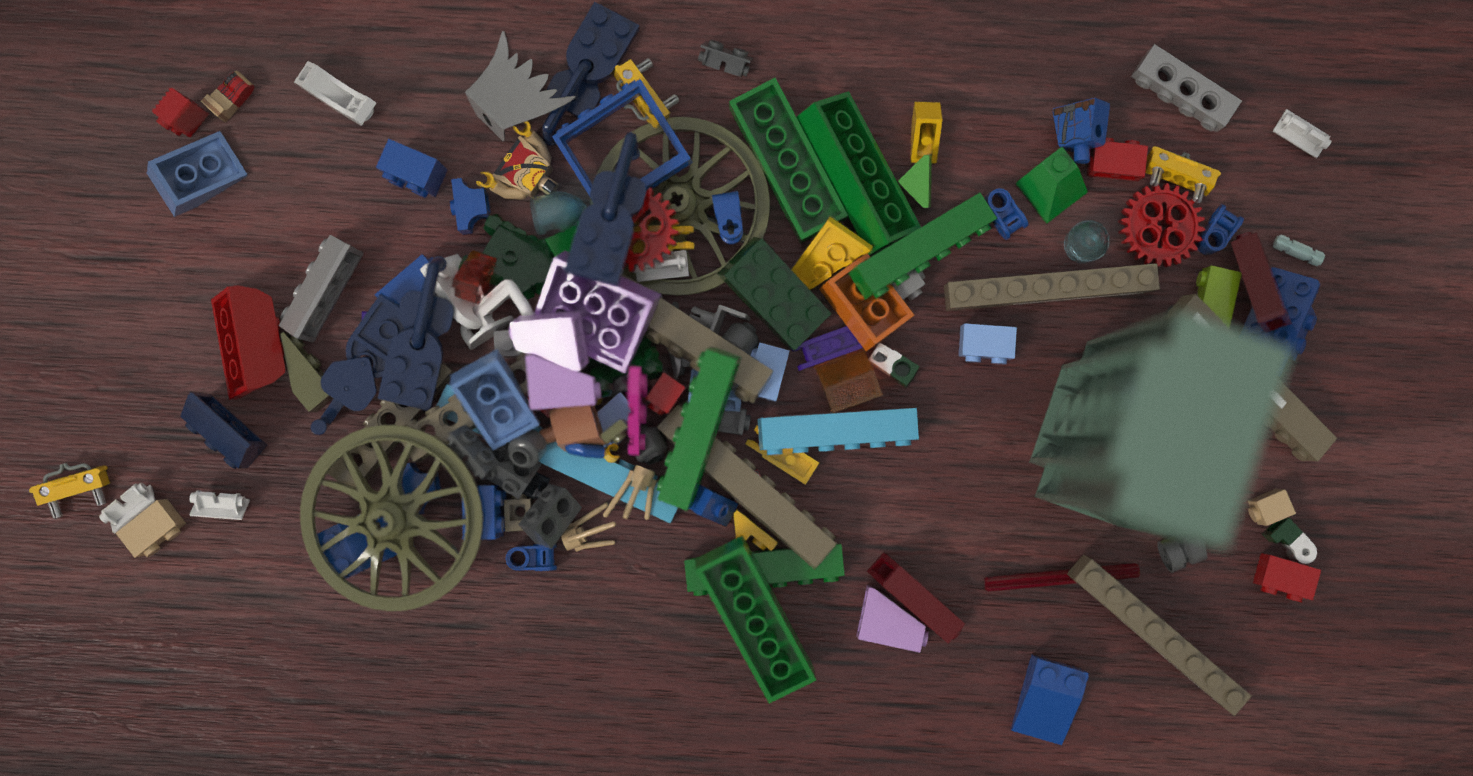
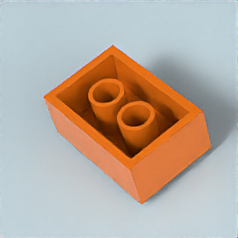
[819,253,914,351]

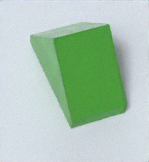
[898,155,932,208]

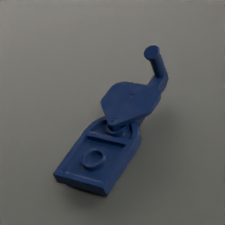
[542,2,640,146]
[564,132,646,287]
[378,256,454,411]
[311,293,405,435]

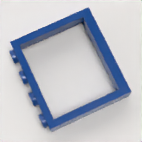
[552,79,693,196]

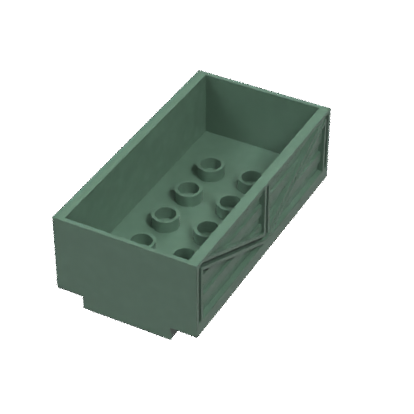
[1029,311,1293,549]

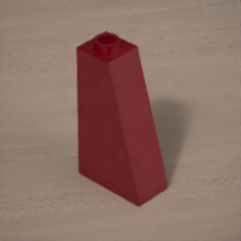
[1231,232,1292,333]
[867,552,965,644]

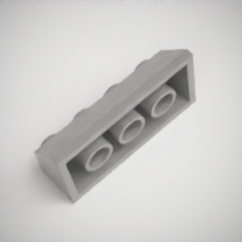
[279,235,364,343]

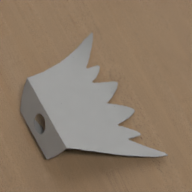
[465,31,575,142]

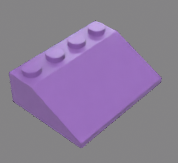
[534,251,661,373]

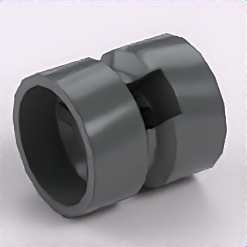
[1157,537,1207,573]

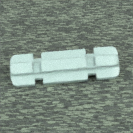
[1273,235,1325,266]

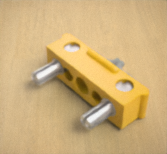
[614,58,679,128]
[1145,147,1221,203]
[29,463,110,519]

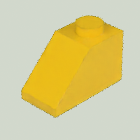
[911,102,943,163]

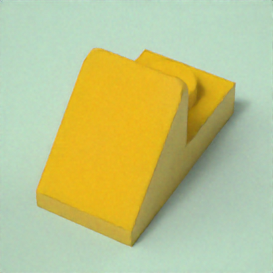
[734,509,778,551]

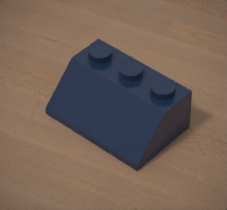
[180,392,268,469]

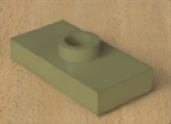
[601,419,628,444]

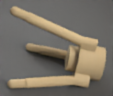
[603,465,657,520]
[561,502,616,552]

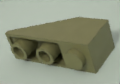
[280,332,334,413]

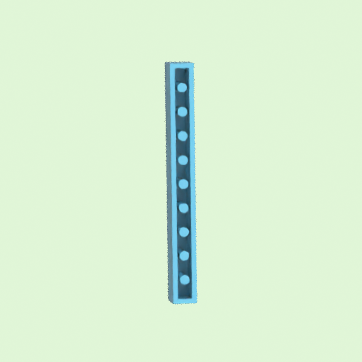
[436,384,678,523]

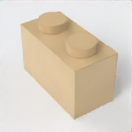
[116,499,186,558]

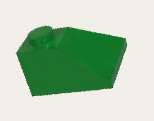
[1015,147,1088,224]

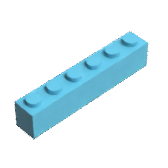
[758,408,919,455]

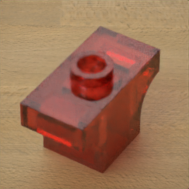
[452,250,497,304]

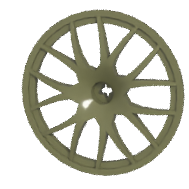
[590,117,770,296]
[300,425,483,611]

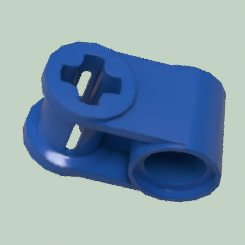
[984,188,1029,240]
[712,191,743,244]
[1196,204,1244,255]
[506,543,557,571]

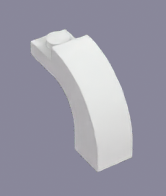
[294,61,376,126]

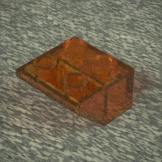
[814,348,883,414]

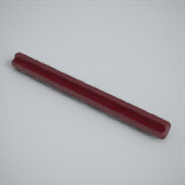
[984,563,1140,592]

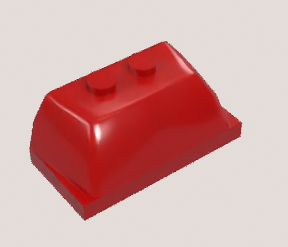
[211,286,285,400]

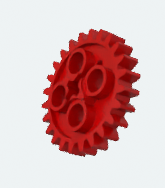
[1118,183,1205,268]
[623,188,680,273]

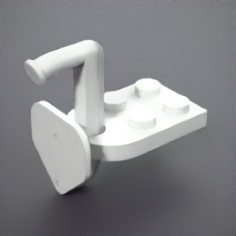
[420,254,535,350]

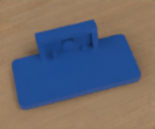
[1241,267,1320,361]

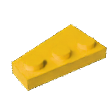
[791,217,873,290]

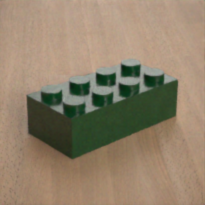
[717,237,832,350]

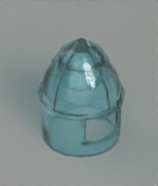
[530,191,587,235]
[1064,220,1109,263]

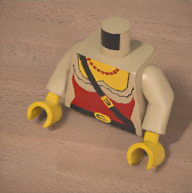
[476,121,559,200]

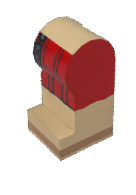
[201,71,254,123]

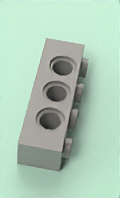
[1131,44,1242,132]

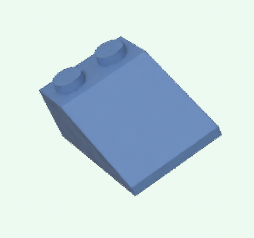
[147,131,247,217]
[450,349,540,450]

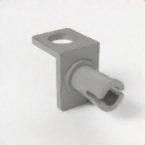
[689,305,751,335]

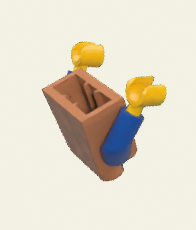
[539,398,620,463]

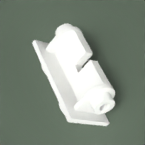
[1273,109,1332,158]
[634,250,689,282]
[99,482,156,534]
[190,490,250,520]

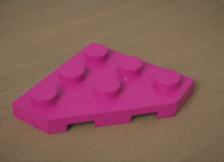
[628,367,648,456]

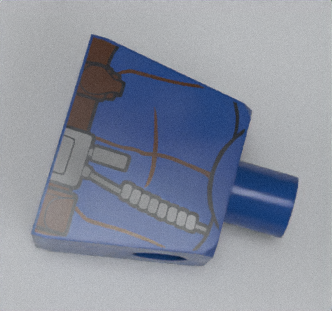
[1053,98,1110,164]

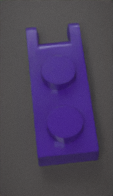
[791,326,863,371]

